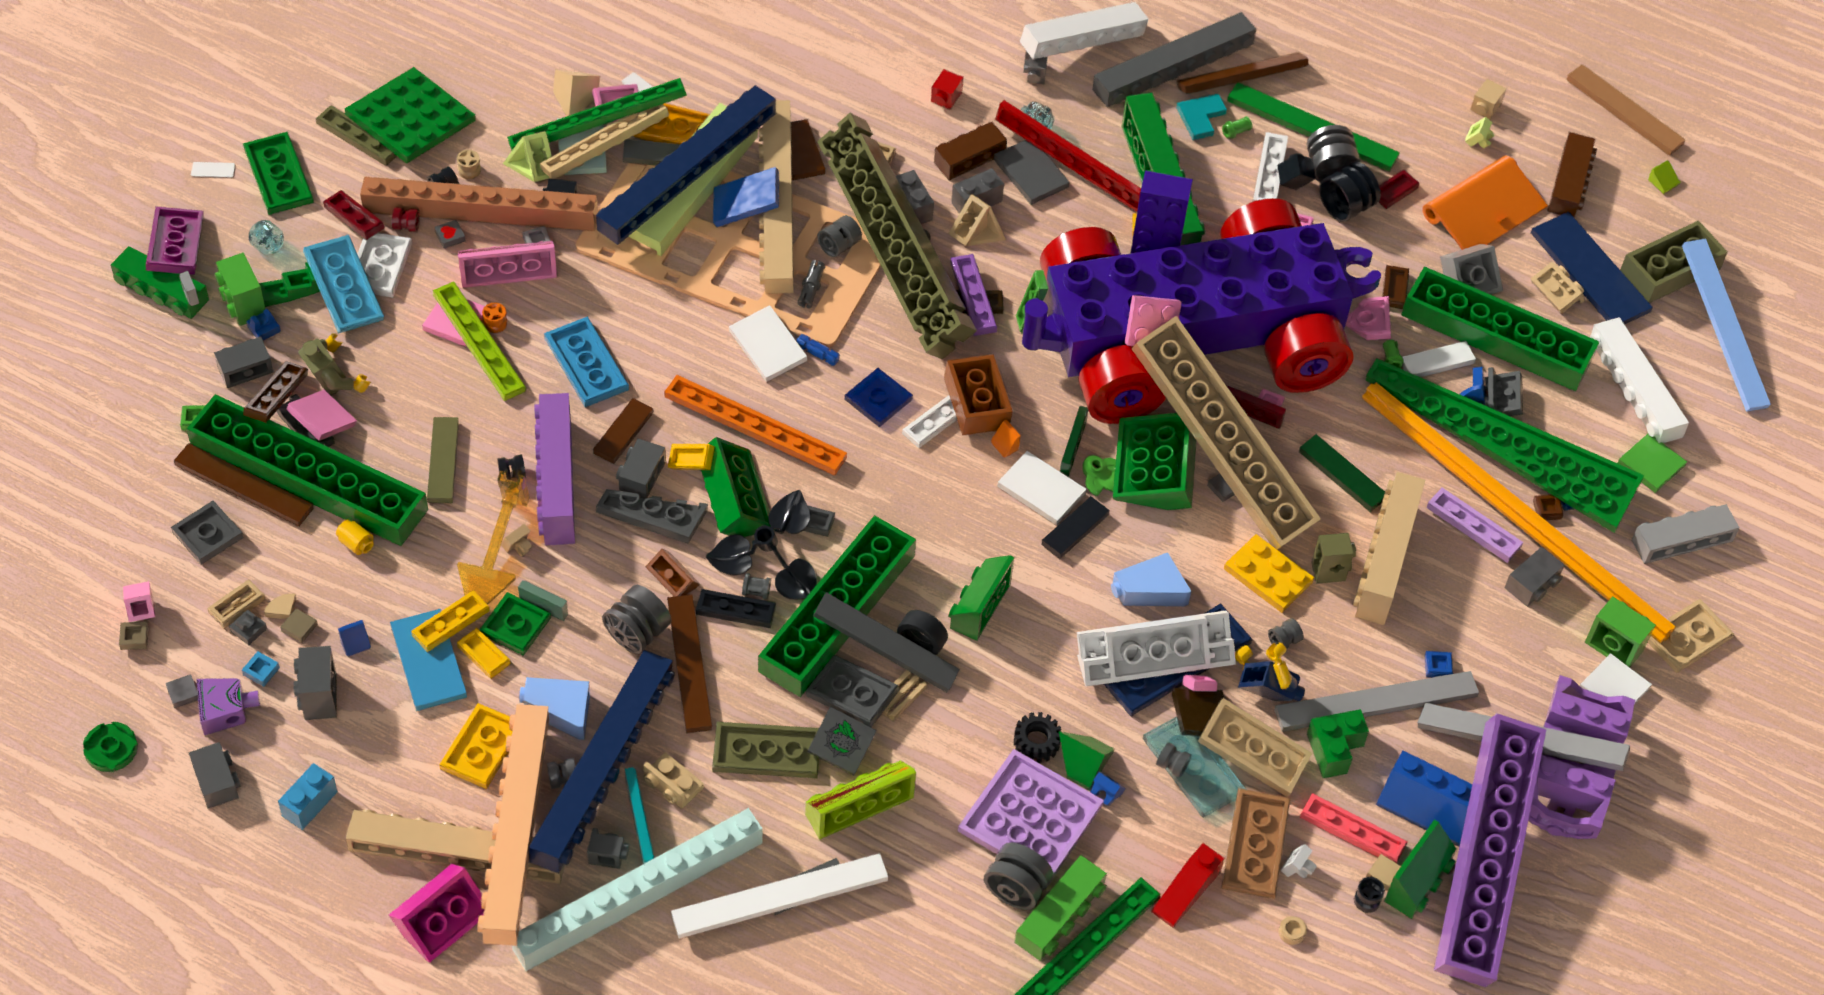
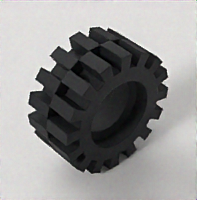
[1013,712,1061,763]

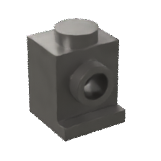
[1023,51,1048,84]

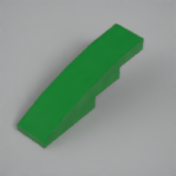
[259,262,320,307]

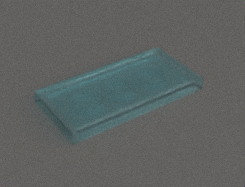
[1143,717,1247,818]

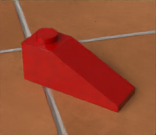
[1152,843,1225,928]

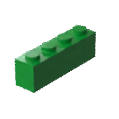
[111,246,209,319]

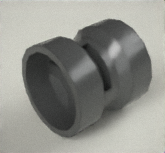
[1268,618,1304,649]
[1156,742,1192,778]

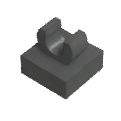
[229,609,267,645]

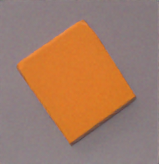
[991,420,1021,457]

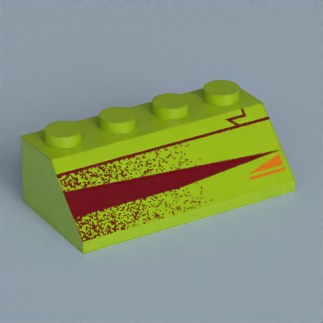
[805,760,916,840]

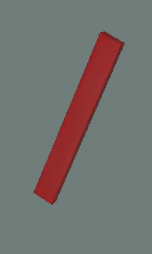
[995,100,1141,212]

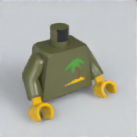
[298,333,371,396]

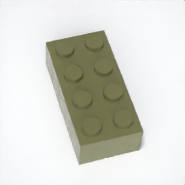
[1620,220,1728,303]

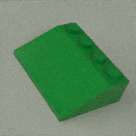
[1113,413,1197,510]

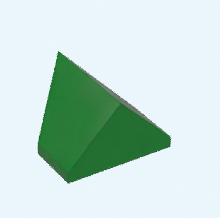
[1059,731,1115,790]

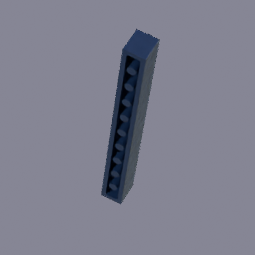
[596,85,776,245]
[529,650,675,874]

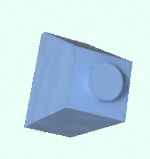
[1111,552,1191,607]
[519,677,590,740]

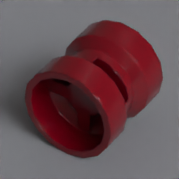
[392,207,420,233]

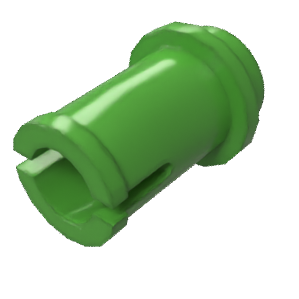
[1222,116,1253,139]
[1383,340,1404,368]

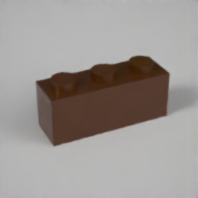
[934,122,1007,180]

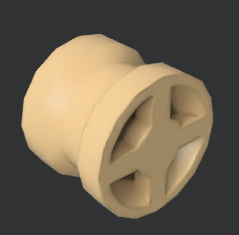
[457,150,481,179]

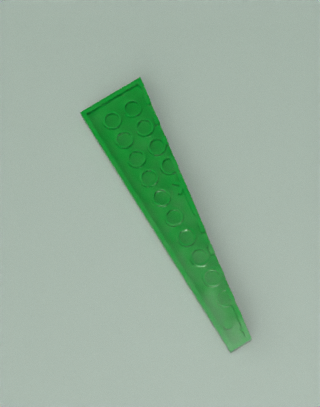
[1365,358,1644,533]

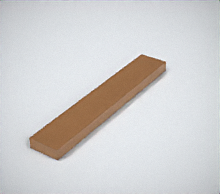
[1566,64,1686,156]

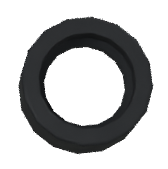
[897,610,948,655]

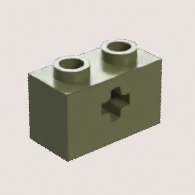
[1311,533,1356,584]

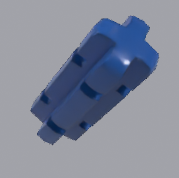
[796,334,840,366]

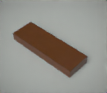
[593,398,654,464]

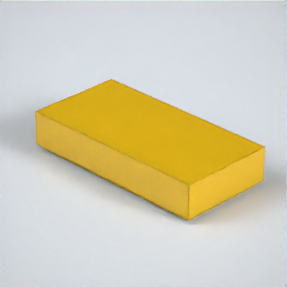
[667,444,715,470]
[457,627,511,679]

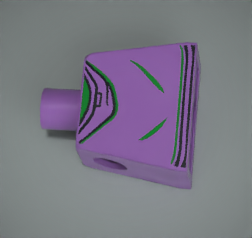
[196,678,260,735]

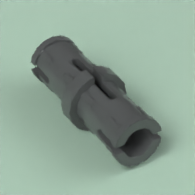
[797,260,826,308]

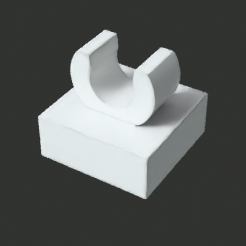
[1280,844,1317,878]

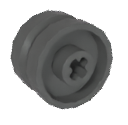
[983,843,1054,910]

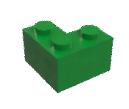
[1307,709,1369,779]

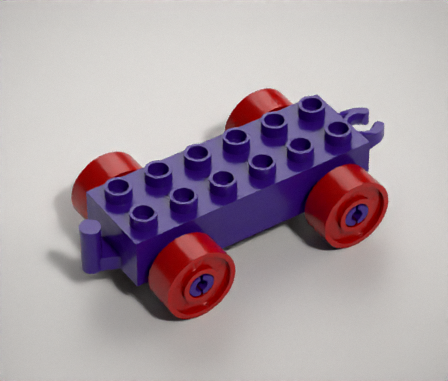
[1022,198,1381,424]

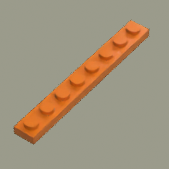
[664,375,847,475]

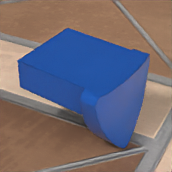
[1460,367,1486,406]

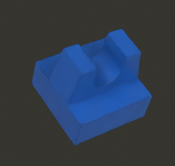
[246,309,281,341]
[1090,772,1126,806]

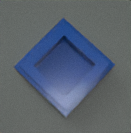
[1425,651,1453,678]

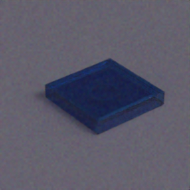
[844,368,913,427]

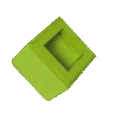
[1648,160,1681,194]

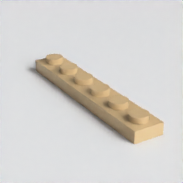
[540,104,669,179]

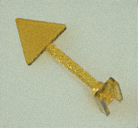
[457,471,530,605]

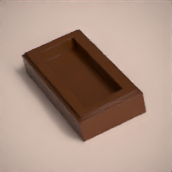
[1382,265,1409,309]

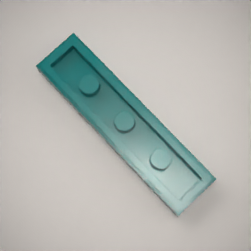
[625,767,654,864]

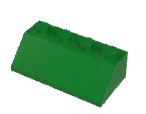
[701,437,771,537]

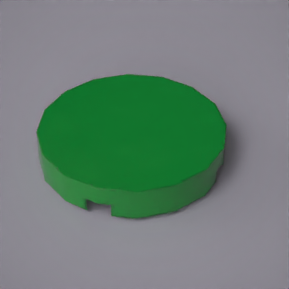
[83,722,138,772]

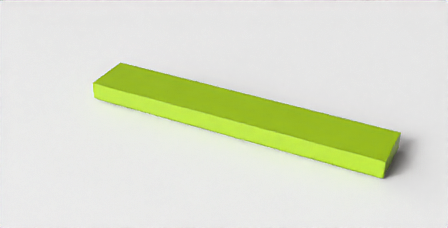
[433,281,526,401]

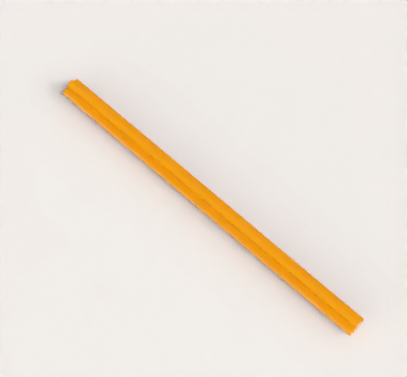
[1362,382,1676,644]

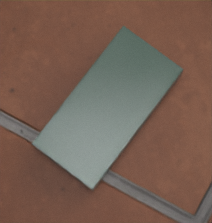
[518,580,568,621]

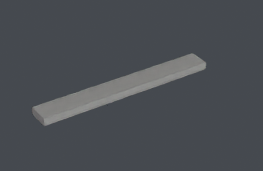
[1275,671,1479,732]
[1417,703,1630,771]

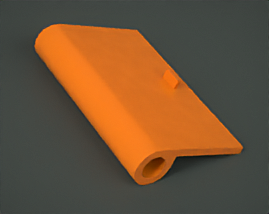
[1423,155,1548,250]

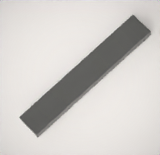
[813,592,960,693]

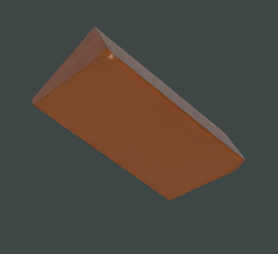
[645,549,700,596]

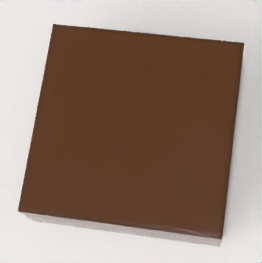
[1533,495,1564,520]

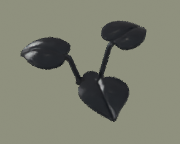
[706,490,817,600]

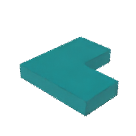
[1176,93,1227,140]

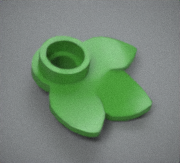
[1082,455,1116,496]

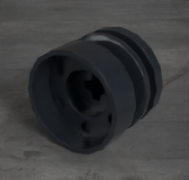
[1319,162,1381,222]

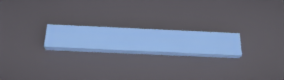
[1682,239,1771,412]

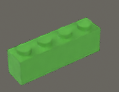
[1014,855,1107,962]

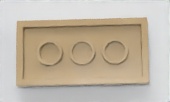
[1198,698,1312,797]

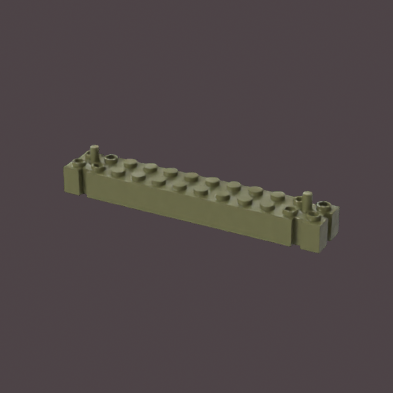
[817,113,977,360]

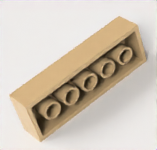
[1353,472,1426,625]

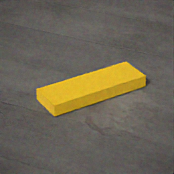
[411,590,490,653]

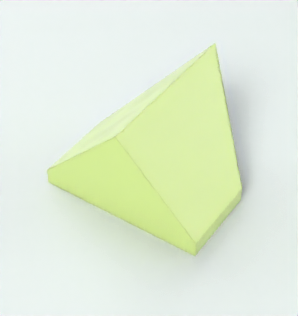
[503,131,552,182]

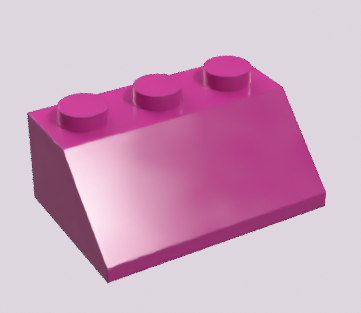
[388,864,485,963]

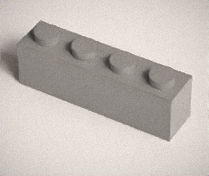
[1632,504,1740,564]

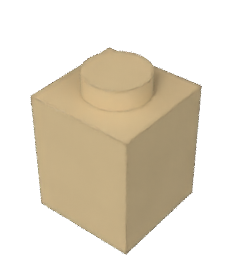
[1470,79,1507,119]

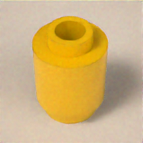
[336,520,374,555]

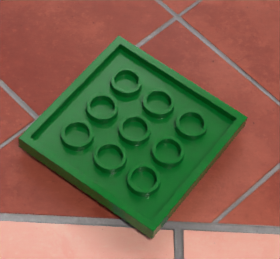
[345,67,476,164]

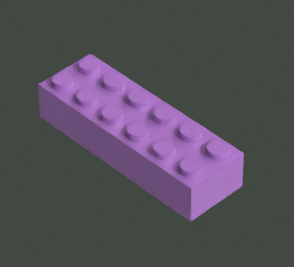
[534,393,575,545]

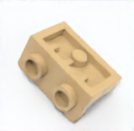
[1531,261,1585,314]
[643,752,704,809]

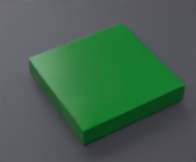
[479,592,551,656]

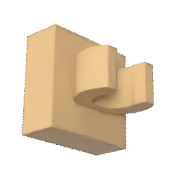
[501,523,532,557]

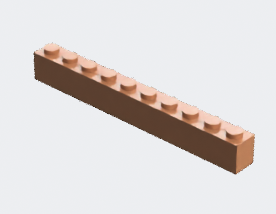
[360,177,598,231]

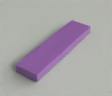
[950,254,997,336]

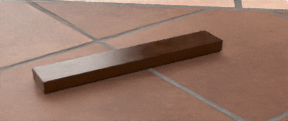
[1177,52,1309,94]
[174,443,314,527]
[667,594,712,733]

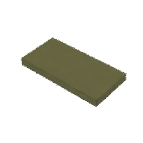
[712,722,819,778]

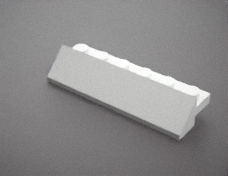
[1077,611,1236,686]

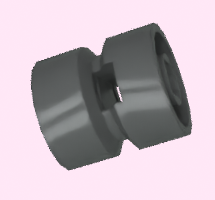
[818,215,862,257]

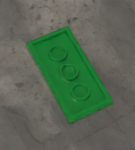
[243,131,314,215]

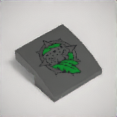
[807,707,877,776]

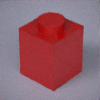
[931,69,964,110]

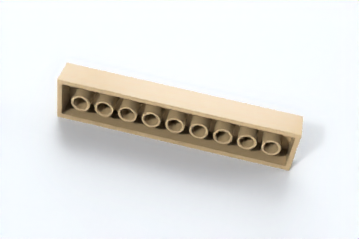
[1132,316,1321,549]

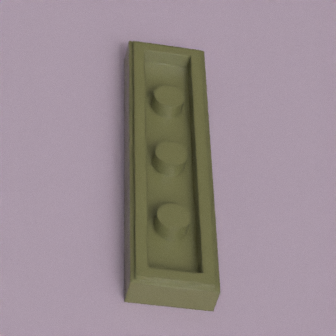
[316,105,397,166]
[427,417,459,503]

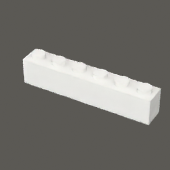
[1020,2,1149,59]
[1590,317,1689,443]

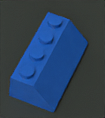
[1376,750,1473,847]

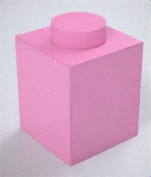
[123,581,155,622]

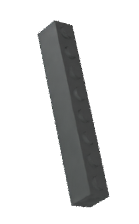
[1092,12,1256,107]

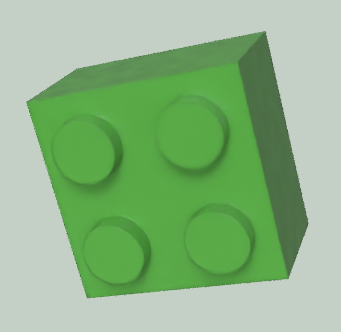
[215,252,265,326]
[1584,596,1656,668]

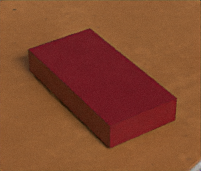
[1378,169,1420,209]

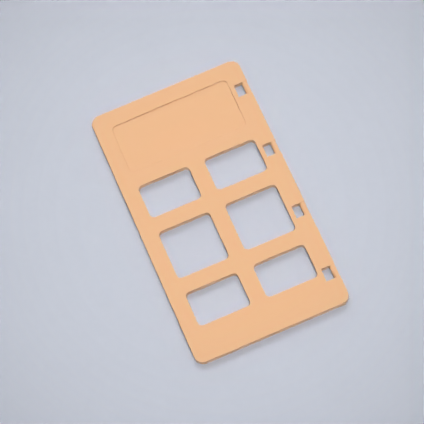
[576,163,881,347]

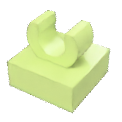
[1465,117,1495,148]

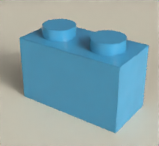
[278,763,338,830]

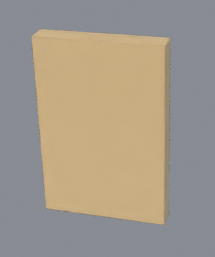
[1648,599,1734,673]

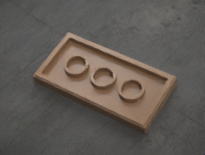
[1221,788,1291,899]

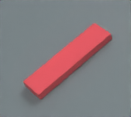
[1300,793,1408,863]

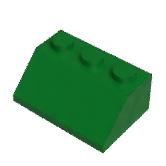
[948,555,1015,641]
[1384,819,1457,919]

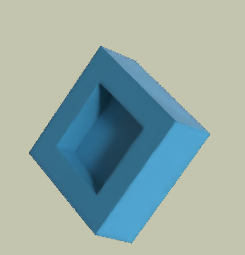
[242,651,280,687]

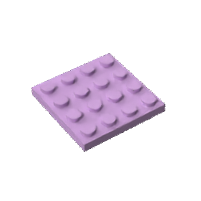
[958,749,1104,884]

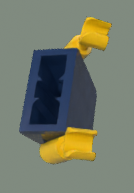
[1235,643,1305,701]

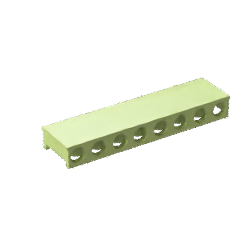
[628,103,758,256]

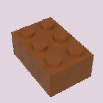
[944,354,1013,436]

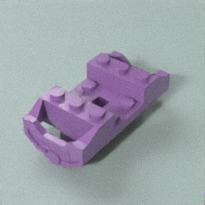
[1528,675,1635,839]

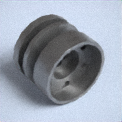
[1306,125,1361,182]
[602,585,672,654]

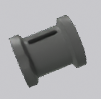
[742,573,771,599]

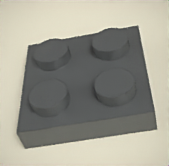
[171,500,244,565]

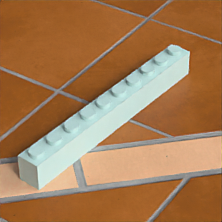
[512,808,763,971]

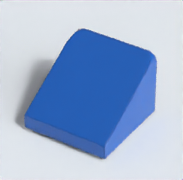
[338,620,371,656]

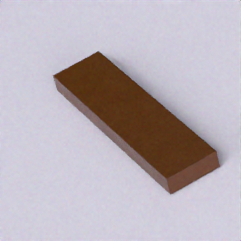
[243,361,308,423]

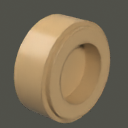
[1279,916,1307,945]

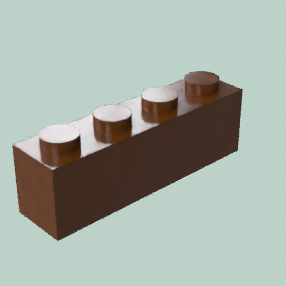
[1547,132,1597,218]

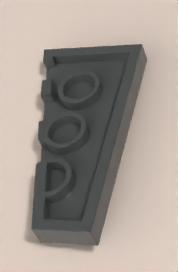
[596,489,708,544]

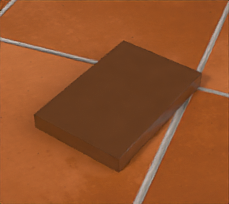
[791,119,825,181]

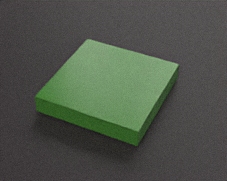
[1618,434,1687,493]

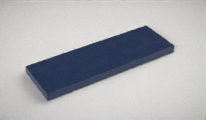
[1531,212,1653,325]
[1104,603,1252,717]

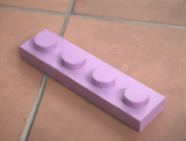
[1426,488,1523,563]

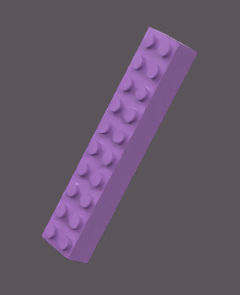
[1434,713,1546,987]

